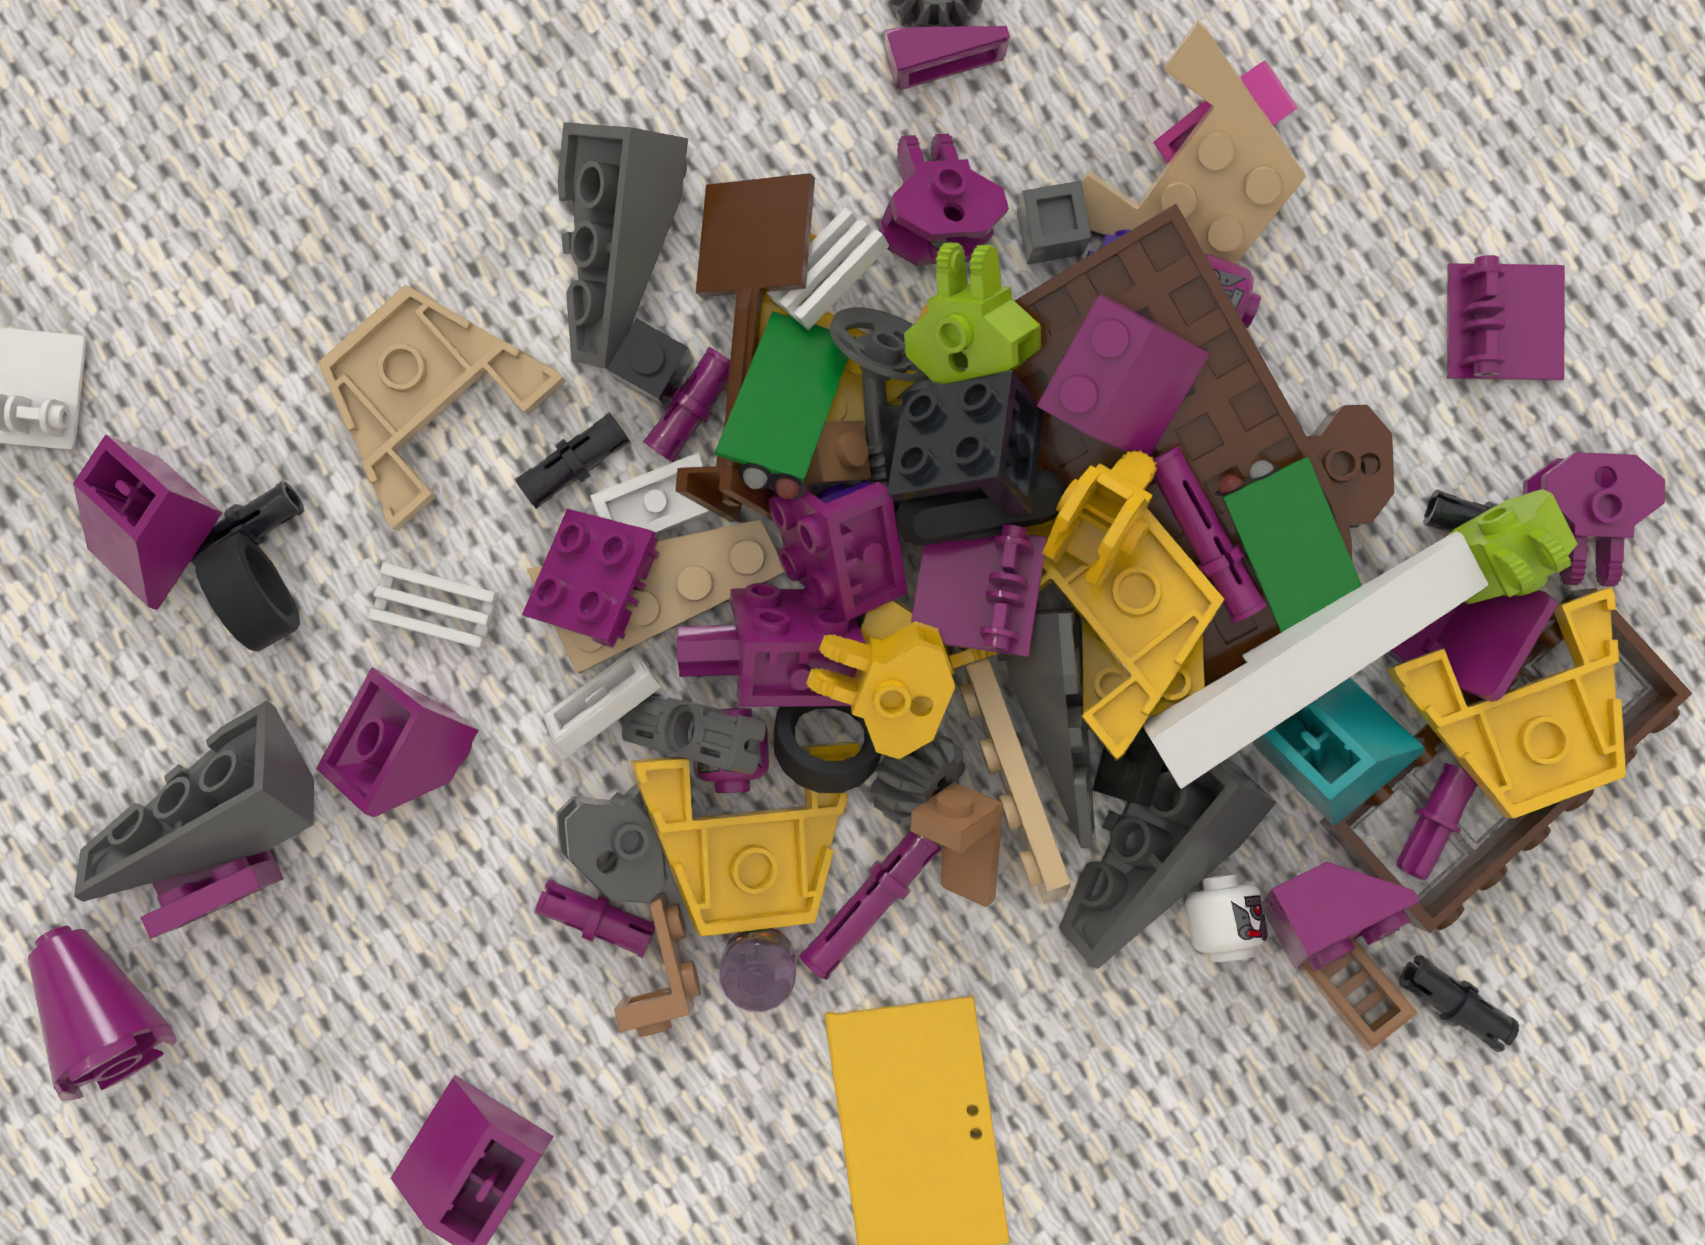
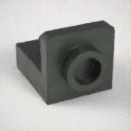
[1087,720,1163,807]

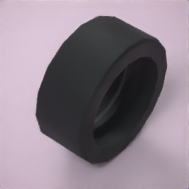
[195,533,300,652]
[773,706,882,793]

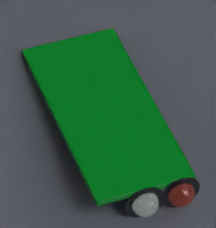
[714,311,856,499]
[1214,457,1362,632]

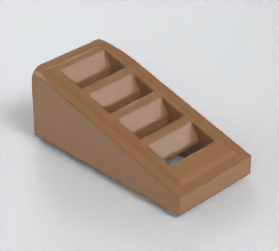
[1300,939,1418,1051]

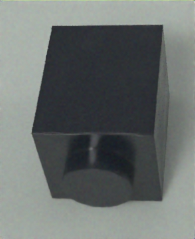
[607,318,694,409]

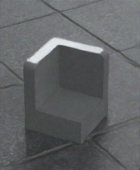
[1017,181,1092,265]

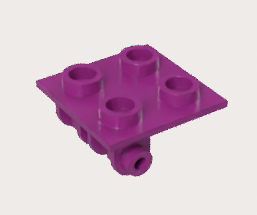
[1447,255,1565,381]
[522,508,660,649]
[911,525,1047,657]

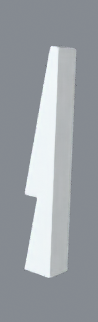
[1143,531,1489,789]

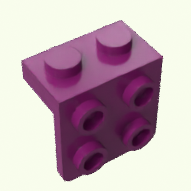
[1386,544,1557,702]

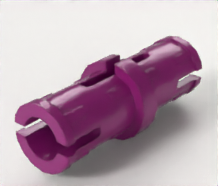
[643,347,730,463]
[534,878,655,958]

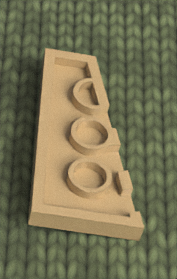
[527,519,785,674]
[959,658,1071,904]

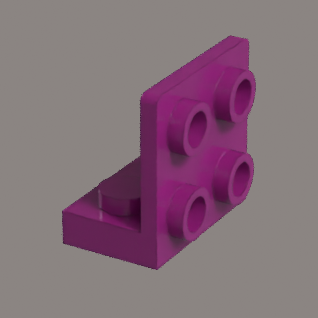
[769,474,908,621]
[729,583,866,707]
[140,849,284,939]

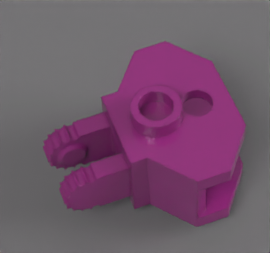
[878,134,1009,266]
[1523,452,1665,587]

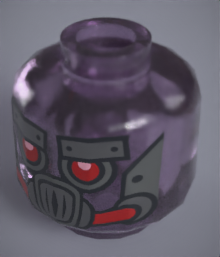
[719,928,797,1012]

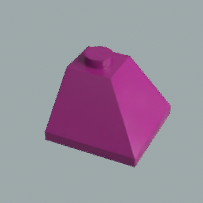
[316,667,479,817]

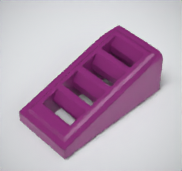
[884,26,1010,91]

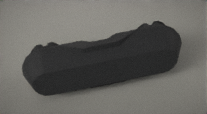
[896,470,1066,545]

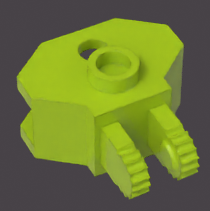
[904,243,1042,384]
[1448,489,1578,604]

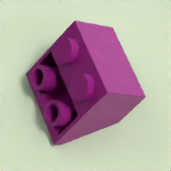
[73,434,223,610]
[1263,862,1420,972]
[390,1075,554,1245]

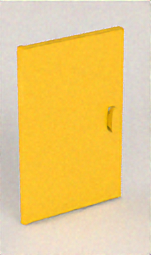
[824,995,1010,1245]

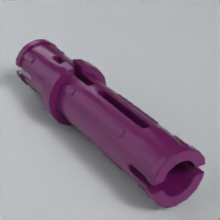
[1152,445,1267,623]
[799,831,942,981]

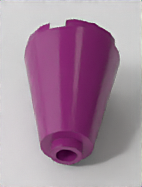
[28,925,177,1101]

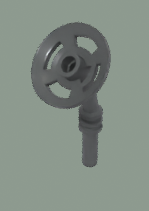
[829,307,930,545]

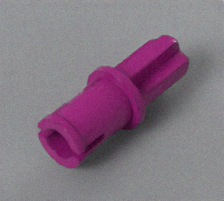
[1396,762,1478,881]

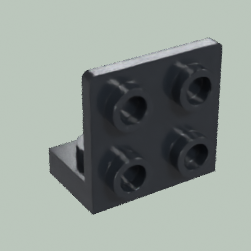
[887,370,1044,518]

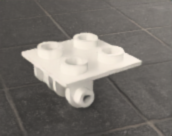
[0,327,87,451]

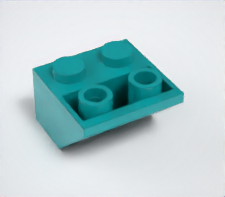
[1252,677,1425,826]

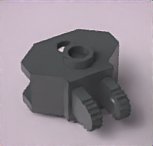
[556,783,694,904]

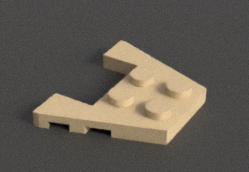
[1081,20,1306,264]
[318,285,566,530]

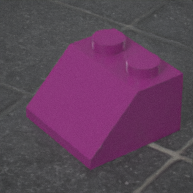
[1037,294,1210,457]

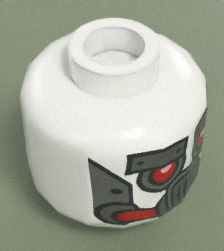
[1185,873,1268,962]

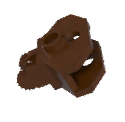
[1307,405,1395,528]

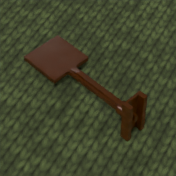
[675,173,815,522]

